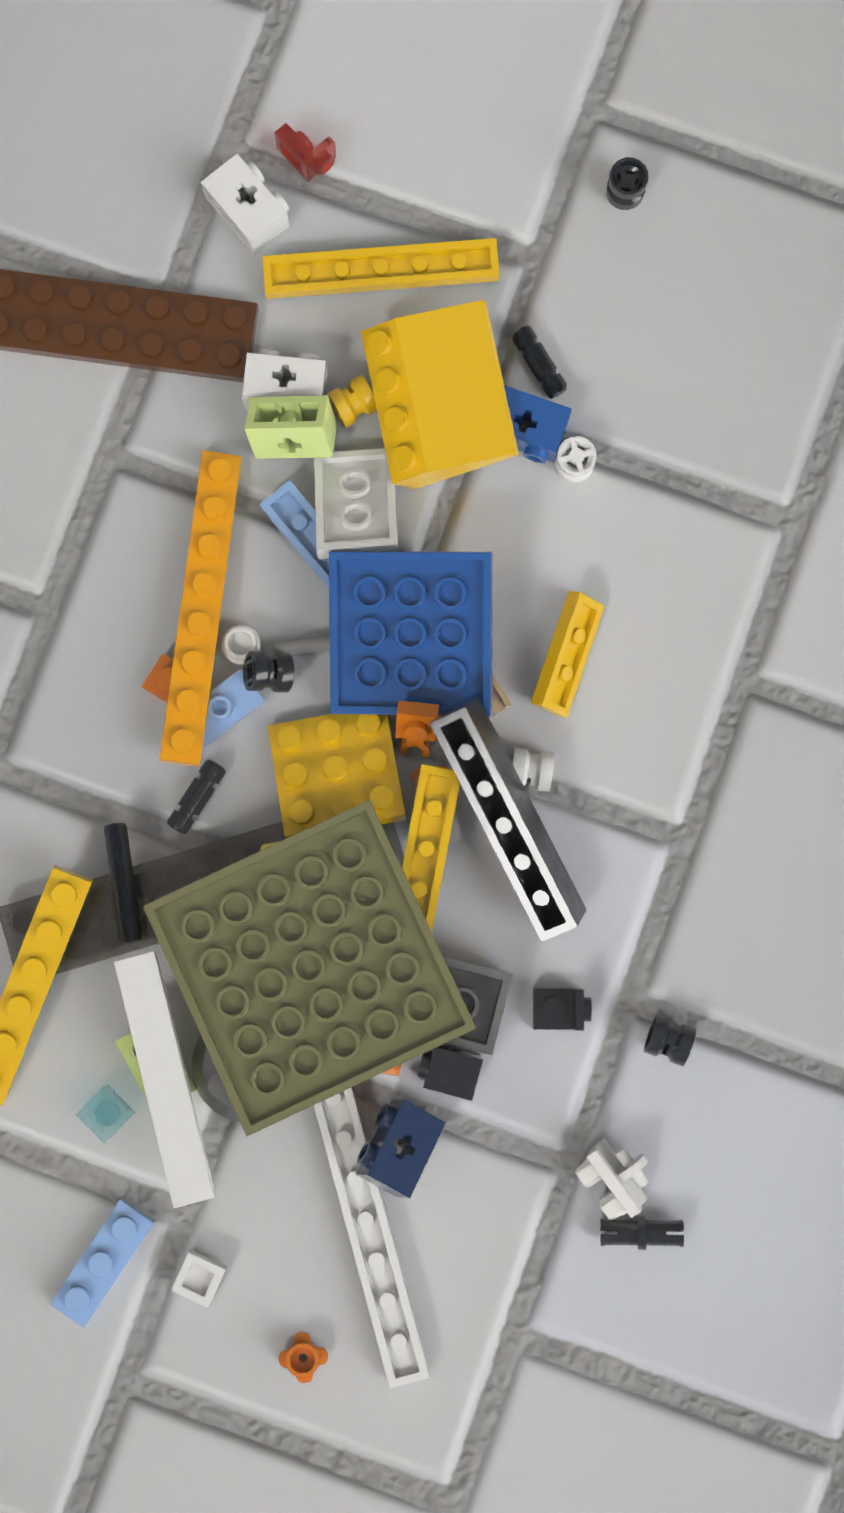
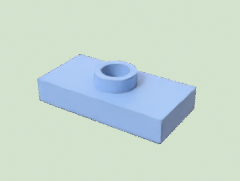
[202,669,265,749]

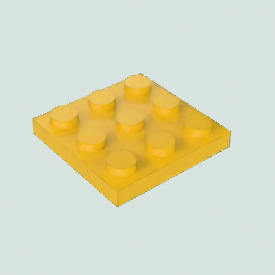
[267,714,406,839]

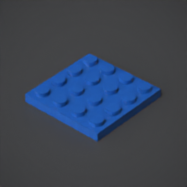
[329,551,493,716]

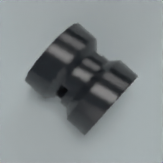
[606,157,648,210]
[243,651,295,693]
[643,1014,696,1066]

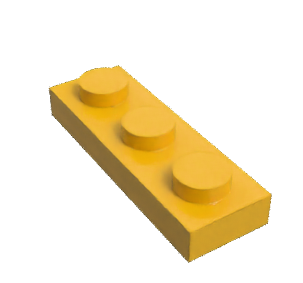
[531,591,605,718]

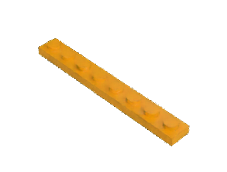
[159,450,242,767]

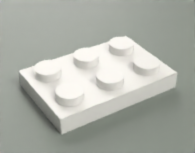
[314,448,399,559]

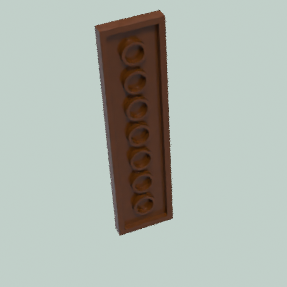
[0,269,259,382]

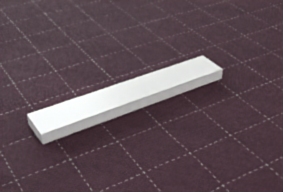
[114,951,216,1209]

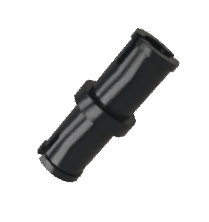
[600,1216,684,1250]

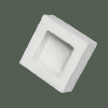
[171,1250,227,1308]

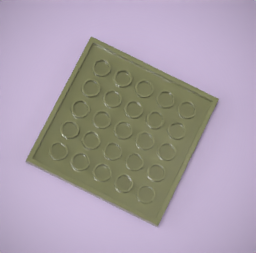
[143,800,476,1136]

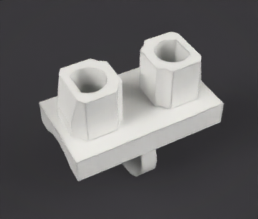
[575,1138,649,1220]

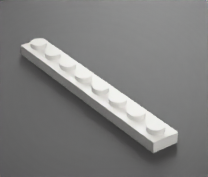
[314,1087,430,1389]

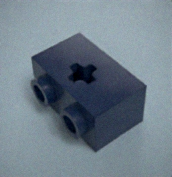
[356,1099,446,1198]

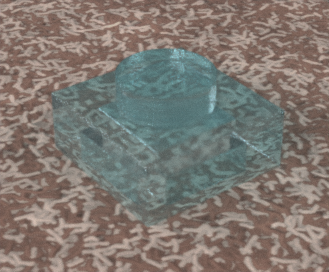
[76,1084,136,1144]

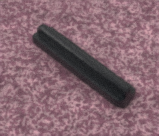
[104,823,142,944]

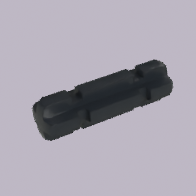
[512,325,567,399]
[167,759,226,834]

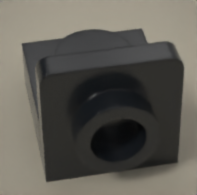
[533,988,592,1031]

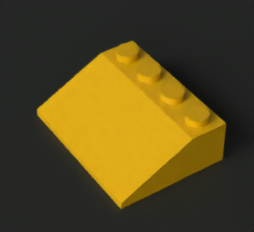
[361,300,519,490]

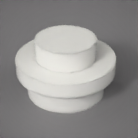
[221,625,262,665]

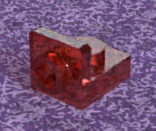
[274,123,336,182]

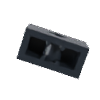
[418,1044,483,1101]

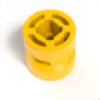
[326,375,377,428]

